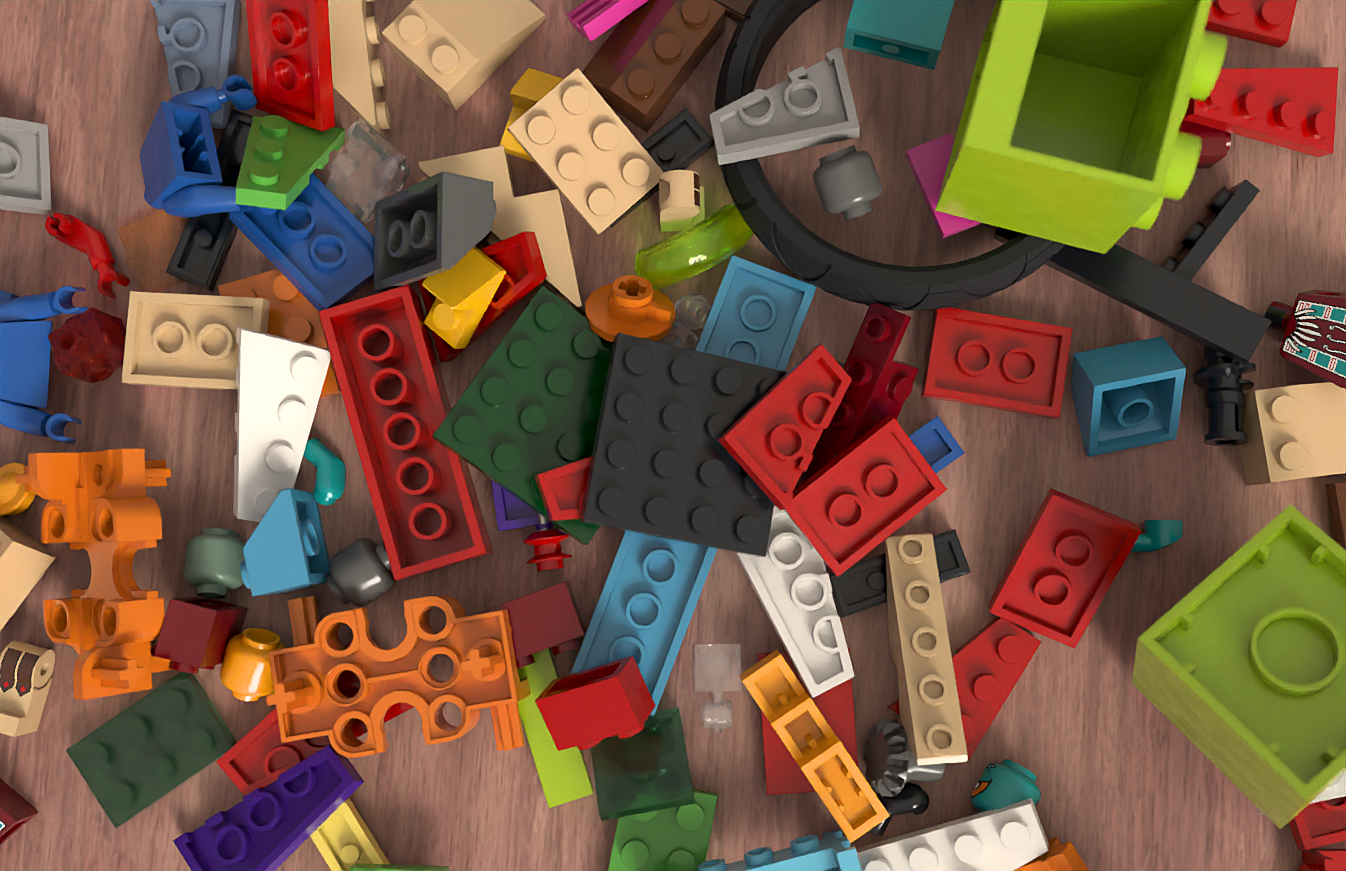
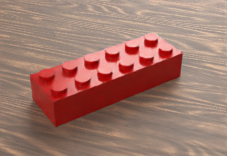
[318,285,494,581]

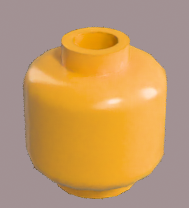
[219,628,286,701]

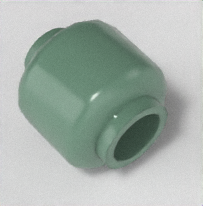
[182,528,246,599]

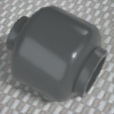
[813,145,882,221]
[326,538,396,607]

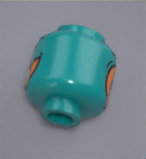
[970,759,1042,813]

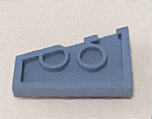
[150,0,241,129]

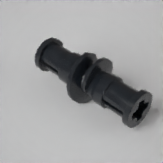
[1193,305,1256,446]

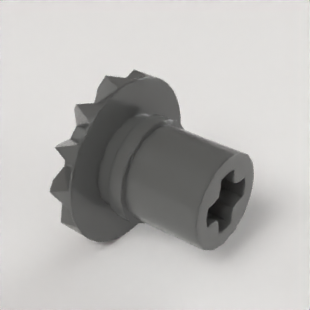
[863,719,946,797]

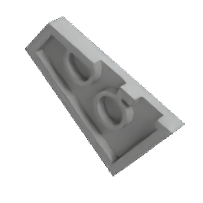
[709,46,860,165]

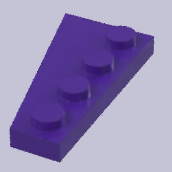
[173,745,364,871]

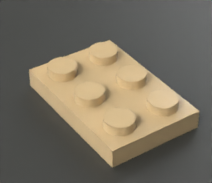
[507,68,663,235]
[121,291,270,391]

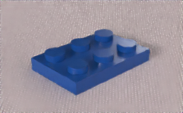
[229,173,375,311]

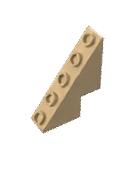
[328,0,391,141]
[418,145,585,315]
[885,533,967,765]

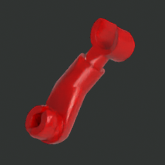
[45,212,130,298]

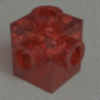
[47,307,126,384]

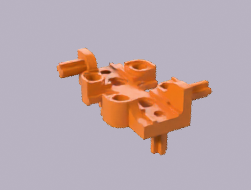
[15,448,173,700]
[266,595,531,758]

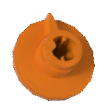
[585,275,676,342]

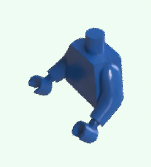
[140,74,278,218]
[0,286,88,444]

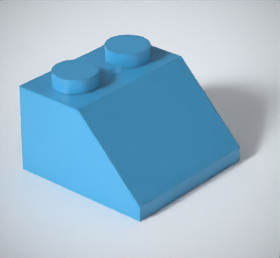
[1071,336,1186,457]
[240,489,330,596]

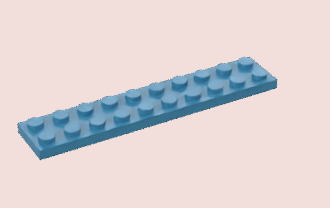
[570,255,817,716]

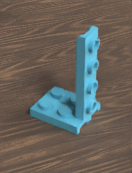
[697,829,861,871]

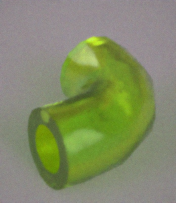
[635,204,753,291]

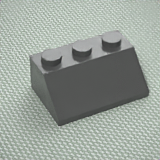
[374,171,496,293]

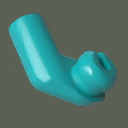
[303,437,346,506]

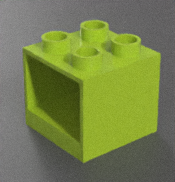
[935,0,1227,254]
[1131,504,1346,829]

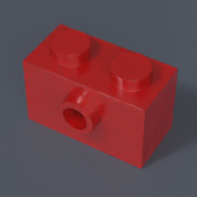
[535,656,655,751]

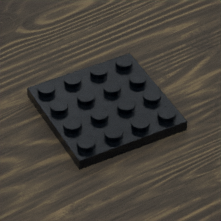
[579,333,788,557]

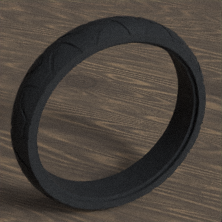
[714,0,1065,311]

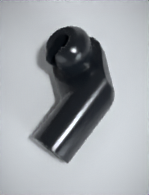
[870,782,930,836]

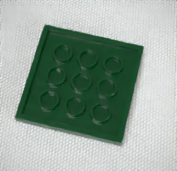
[431,285,613,545]

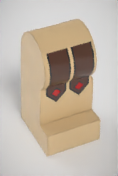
[659,170,705,231]
[0,640,55,737]

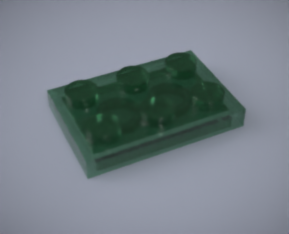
[66,672,237,828]

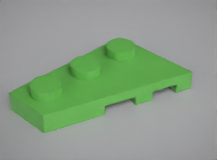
[236,115,345,210]

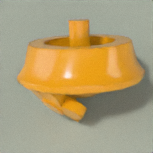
[0,462,36,516]

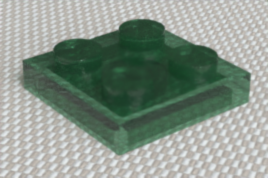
[591,707,695,821]

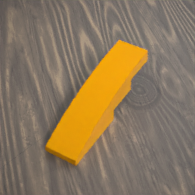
[739,649,890,843]

